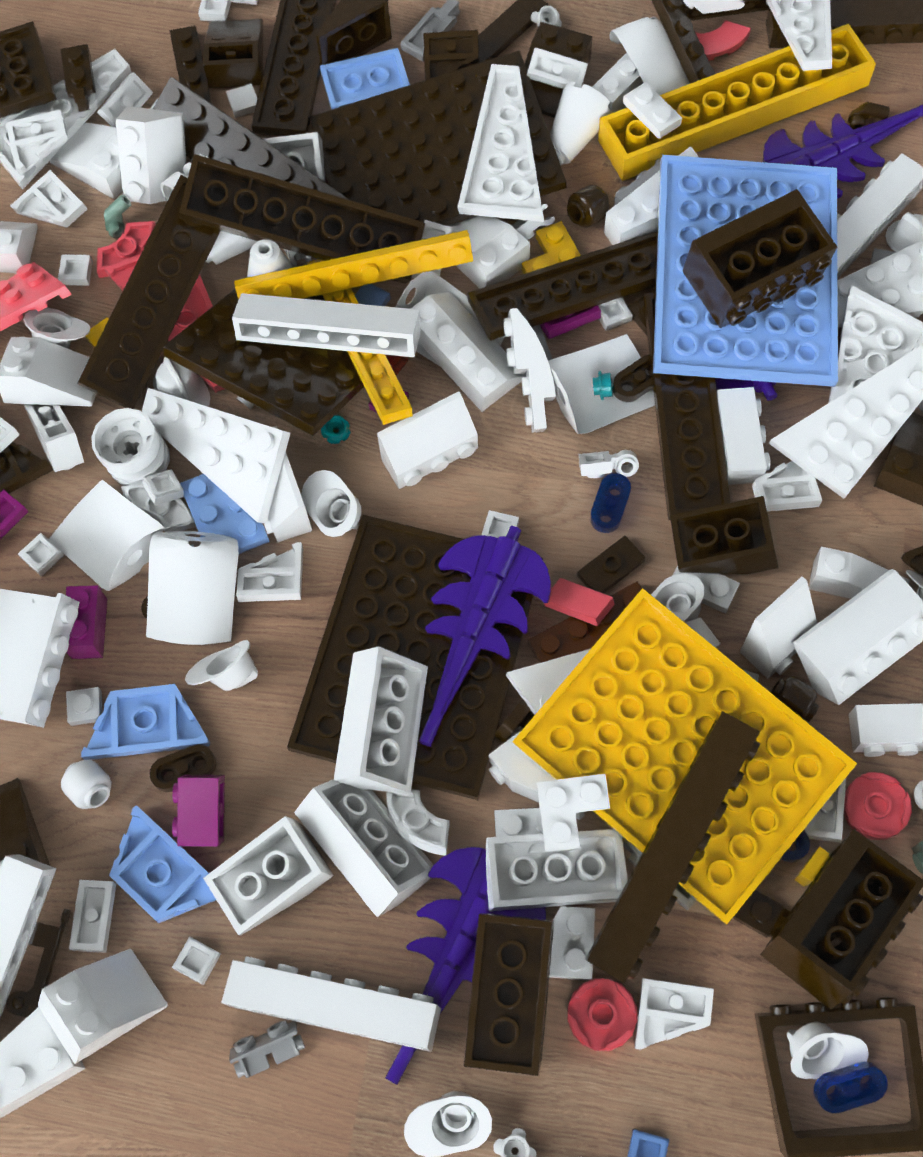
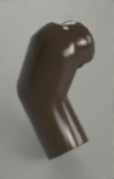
[848,102,890,129]

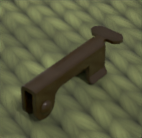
[6,909,71,1017]

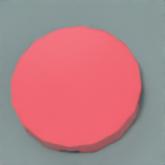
[844,772,912,840]
[567,978,637,1051]

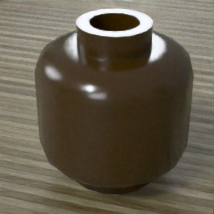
[567,185,609,228]
[770,677,819,722]

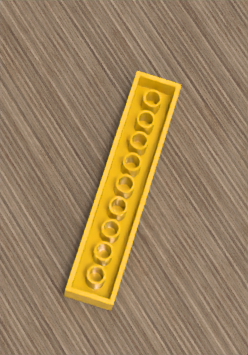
[598,24,876,181]

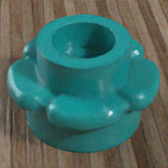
[593,371,613,400]
[321,415,351,444]

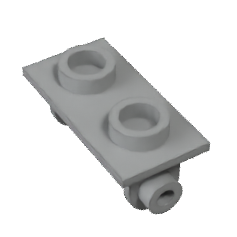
[229,1021,305,1078]

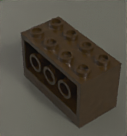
[682,189,837,329]
[760,829,923,1010]
[463,913,554,1076]

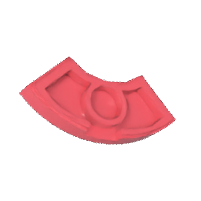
[695,20,751,61]
[97,221,156,278]

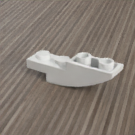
[504,308,556,433]

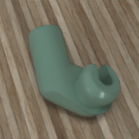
[104,194,131,238]

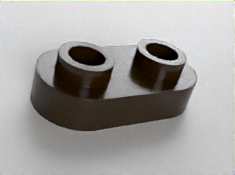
[612,354,653,402]
[494,699,534,743]
[149,745,216,792]

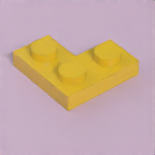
[521,221,581,274]

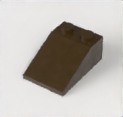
[316,0,392,65]
[525,22,592,118]
[874,412,923,506]
[670,496,778,574]
[0,778,50,866]

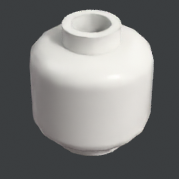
[61,760,112,809]

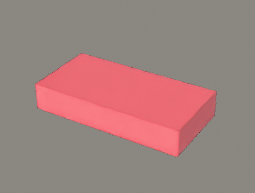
[544,578,615,627]

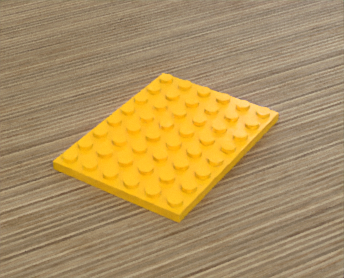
[512,588,857,924]

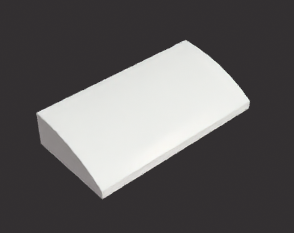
[486,829,628,911]

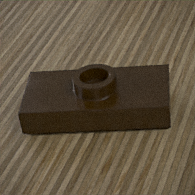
[577,536,646,594]

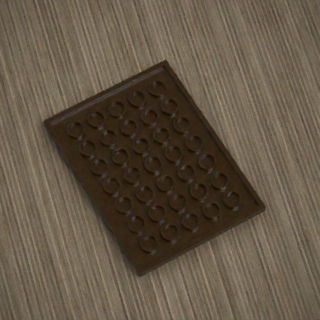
[310,50,567,226]
[287,515,543,800]

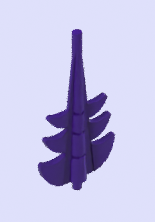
[762,104,923,199]
[419,526,551,747]
[385,847,546,1085]

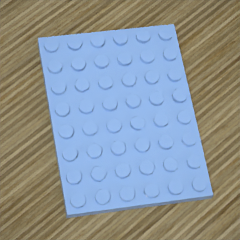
[653,155,838,387]

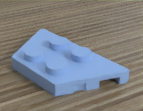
[81,684,210,760]
[109,805,216,923]

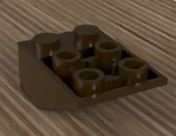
[203,19,263,88]

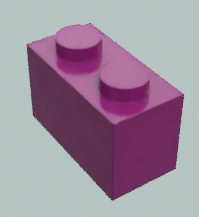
[66,585,108,659]
[172,774,225,846]

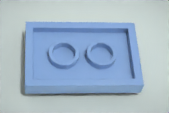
[320,48,410,110]
[180,474,270,554]

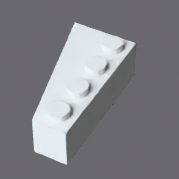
[604,146,698,245]
[0,1007,85,1118]

